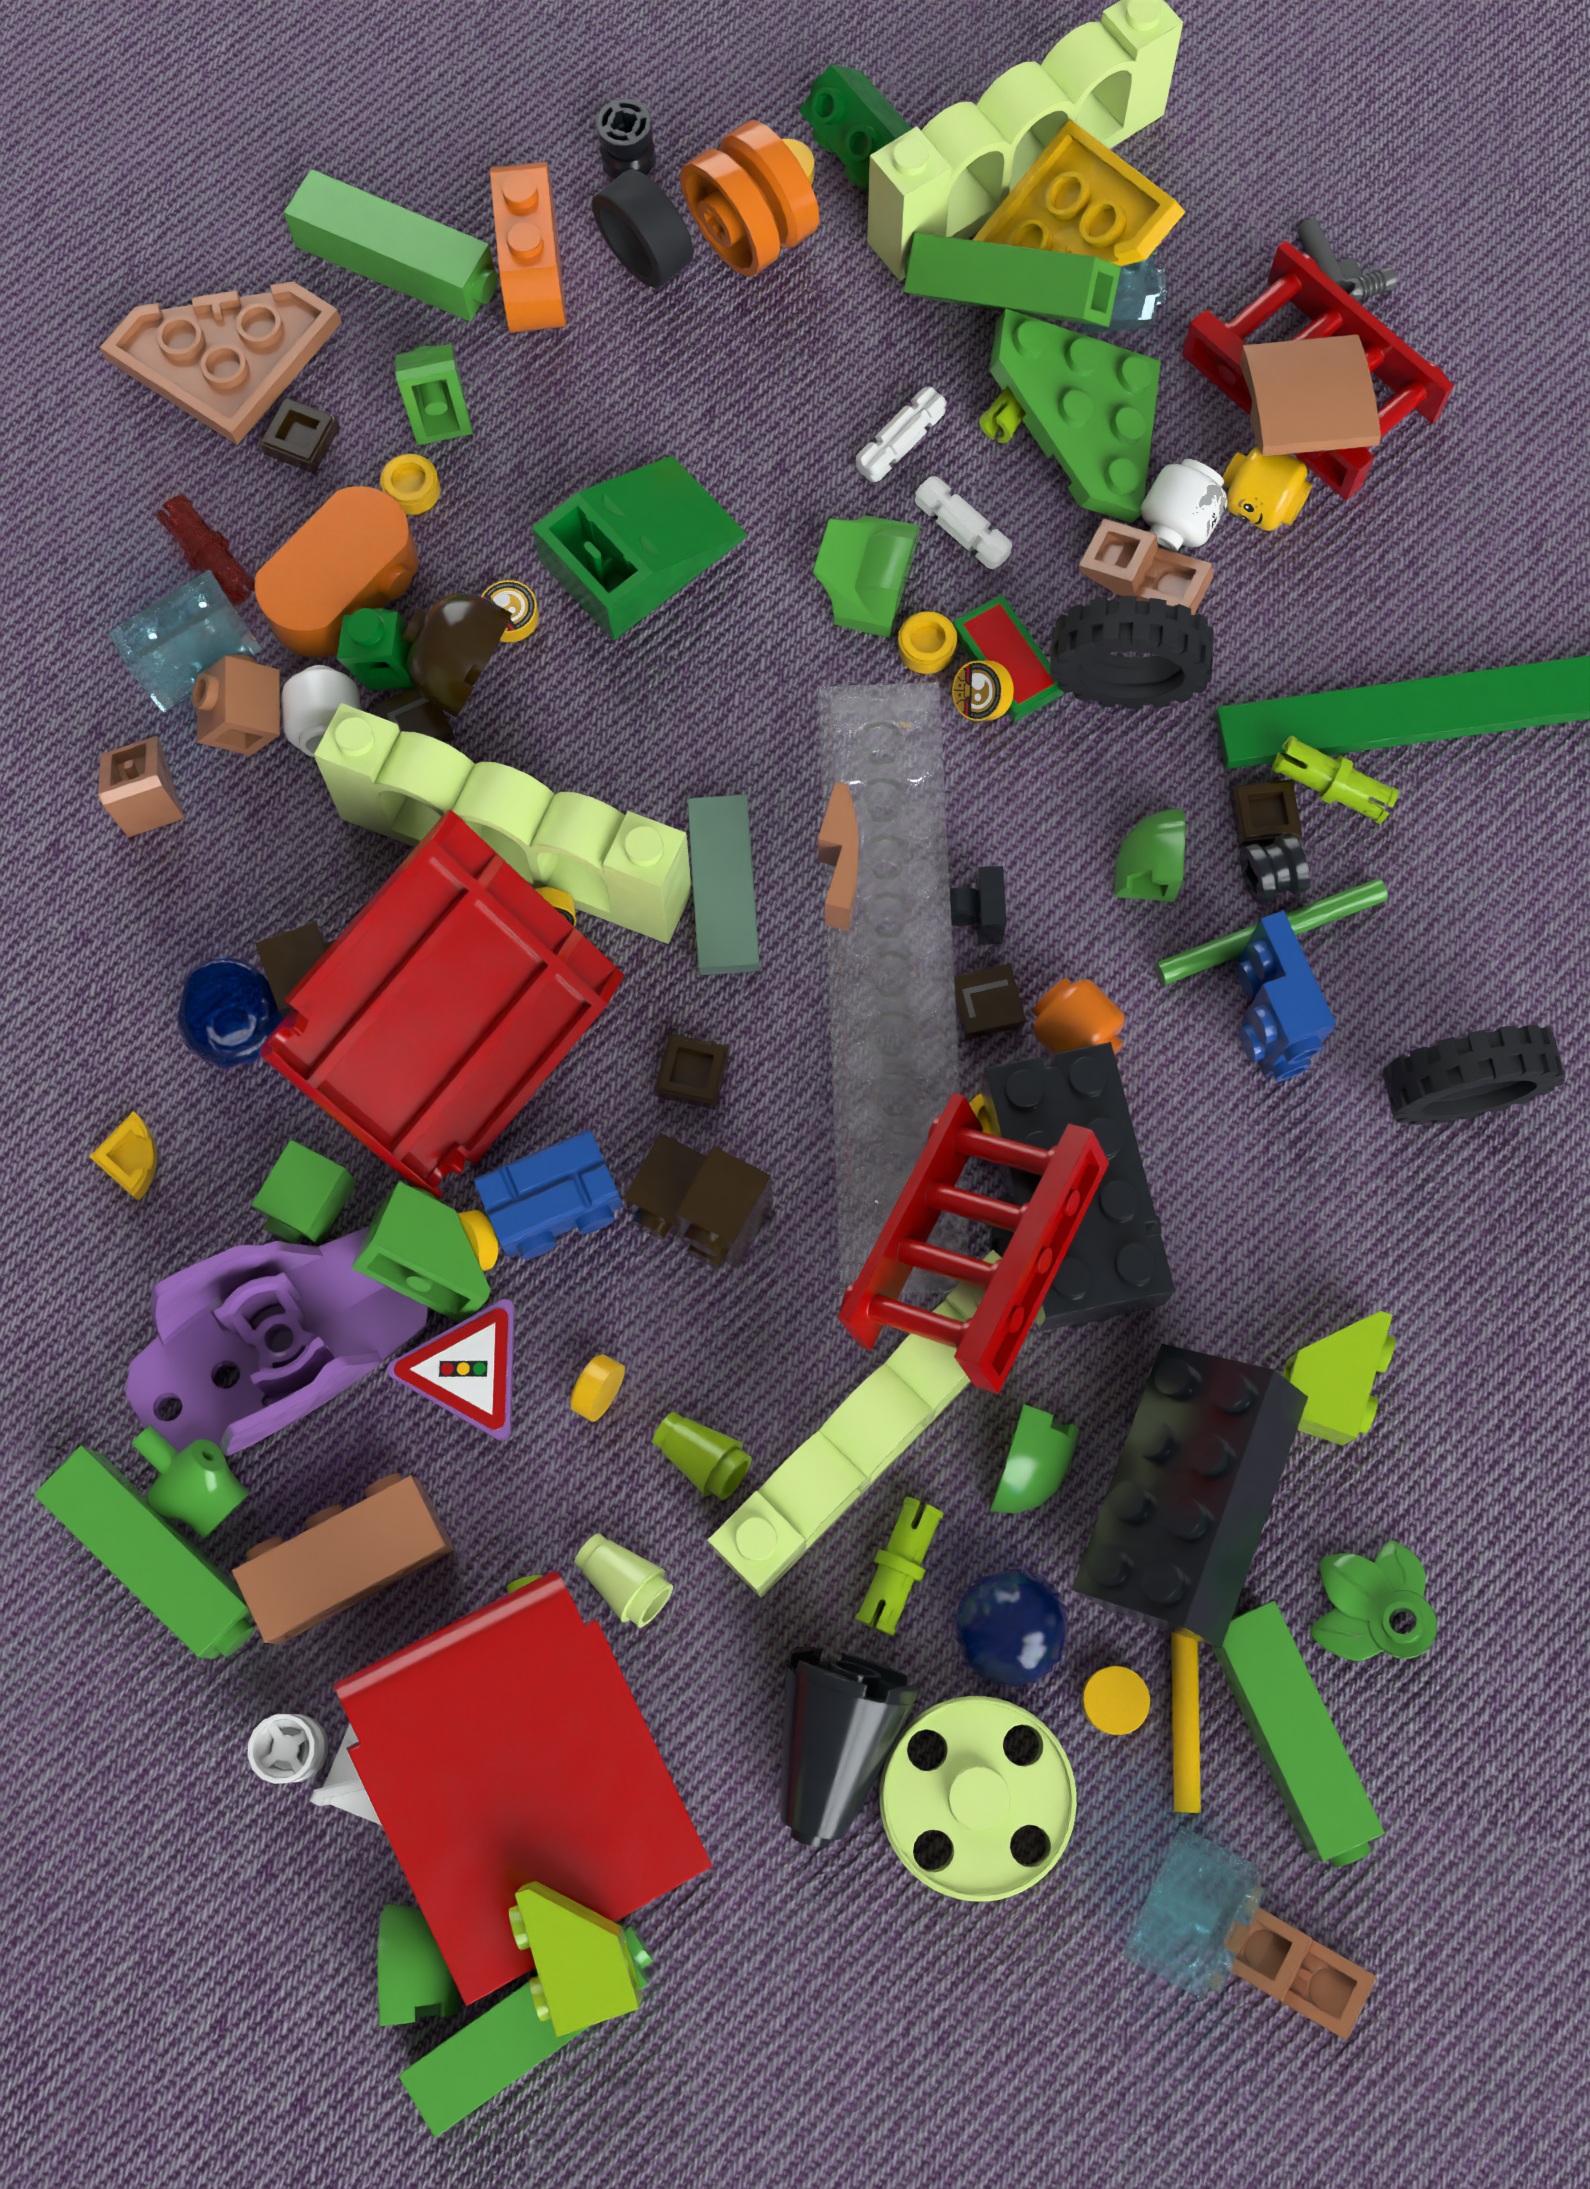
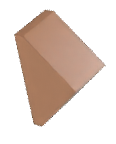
[98,735,185,837]

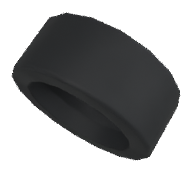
[592,169,694,288]

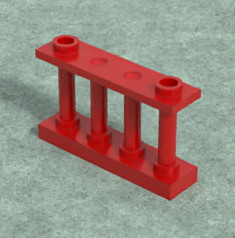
[1181,240,1454,501]
[837,1093,1109,1394]

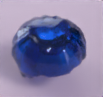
[176,958,284,1068]
[954,1569,1068,1687]

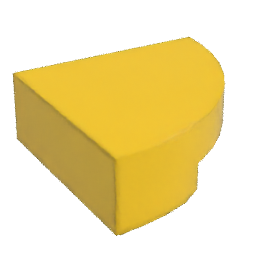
[89,1111,157,1201]

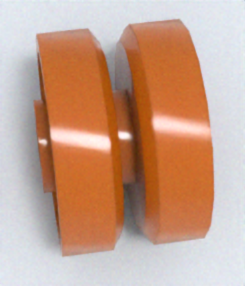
[680,119,820,277]

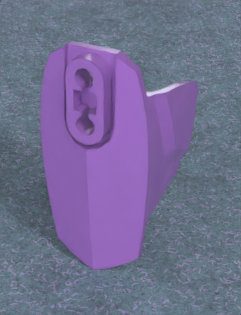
[125,1227,429,1457]

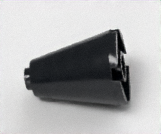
[780,1647,920,1848]

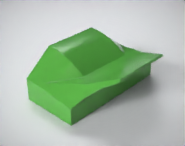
[813,515,920,638]

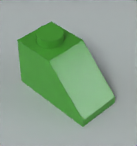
[395,343,473,445]
[351,1181,491,1323]

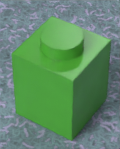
[252,1139,357,1246]

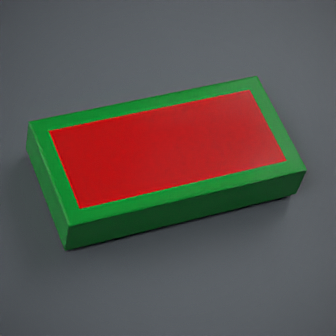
[952,594,1064,723]

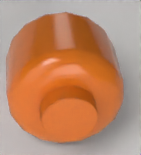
[1032,978,1125,1056]

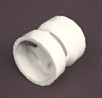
[248,1714,328,1784]

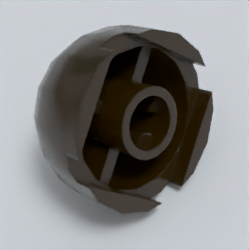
[401,593,512,717]

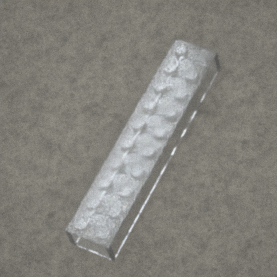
[818,683,968,1296]

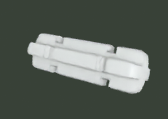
[855,386,947,482]
[915,476,1012,570]

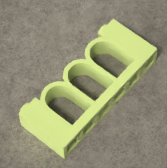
[867,0,1183,281]
[314,703,692,944]
[708,1250,1002,1598]

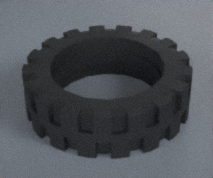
[1050,596,1214,709]
[1383,1025,1566,1125]

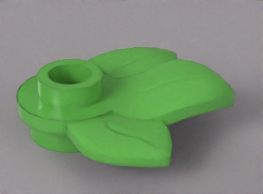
[1310,1540,1437,1662]

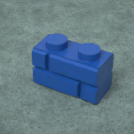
[473,1129,624,1259]

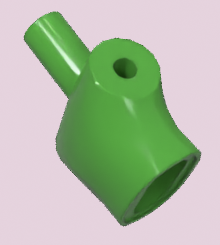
[131,1425,250,1539]

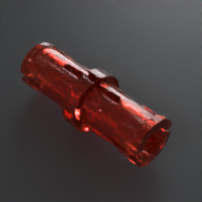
[157,495,255,606]

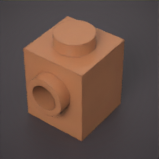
[192,655,280,756]

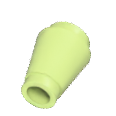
[574,1533,673,1627]

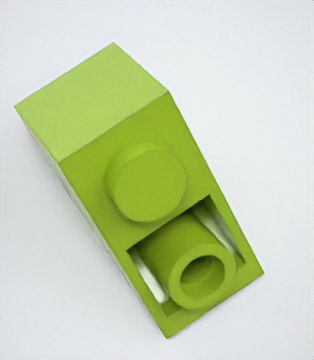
[1282,1311,1396,1446]
[509,1881,643,2037]

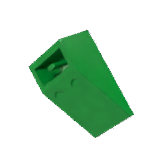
[532,456,747,641]

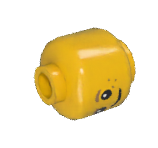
[1223,445,1313,531]

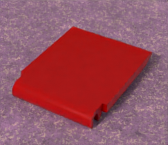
[259,809,625,1199]
[333,1570,713,2006]

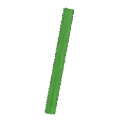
[1155,878,1388,985]

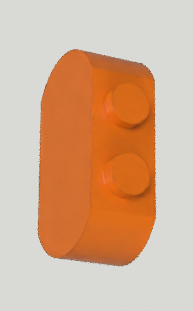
[490,161,567,333]
[255,486,418,658]

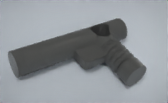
[1297,219,1397,301]

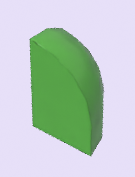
[1114,808,1185,902]
[990,1404,1080,1514]
[377,1903,460,2027]

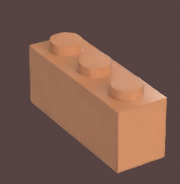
[231,1473,456,1645]

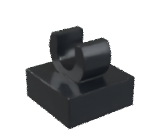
[946,866,1007,945]

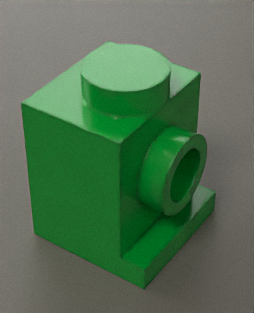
[337,608,415,690]

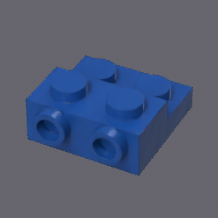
[1237,910,1336,1081]

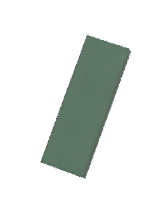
[687,794,760,975]

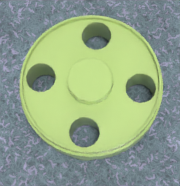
[879,1696,1077,1902]

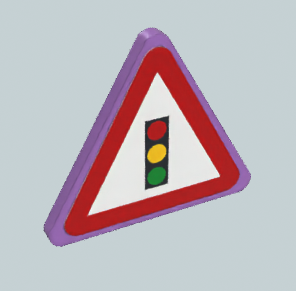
[387,1299,515,1441]

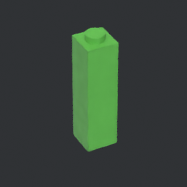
[284,169,498,322]
[904,233,1121,327]
[33,1445,255,1659]
[1211,1601,1385,1868]
[398,1921,654,2138]

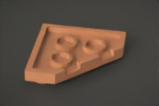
[99,281,342,445]

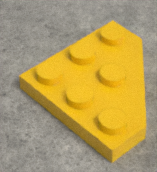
[973,118,1185,266]

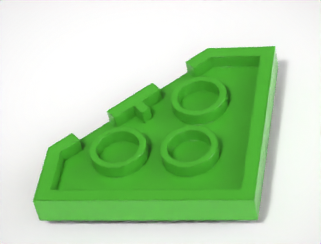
[989,308,1161,523]

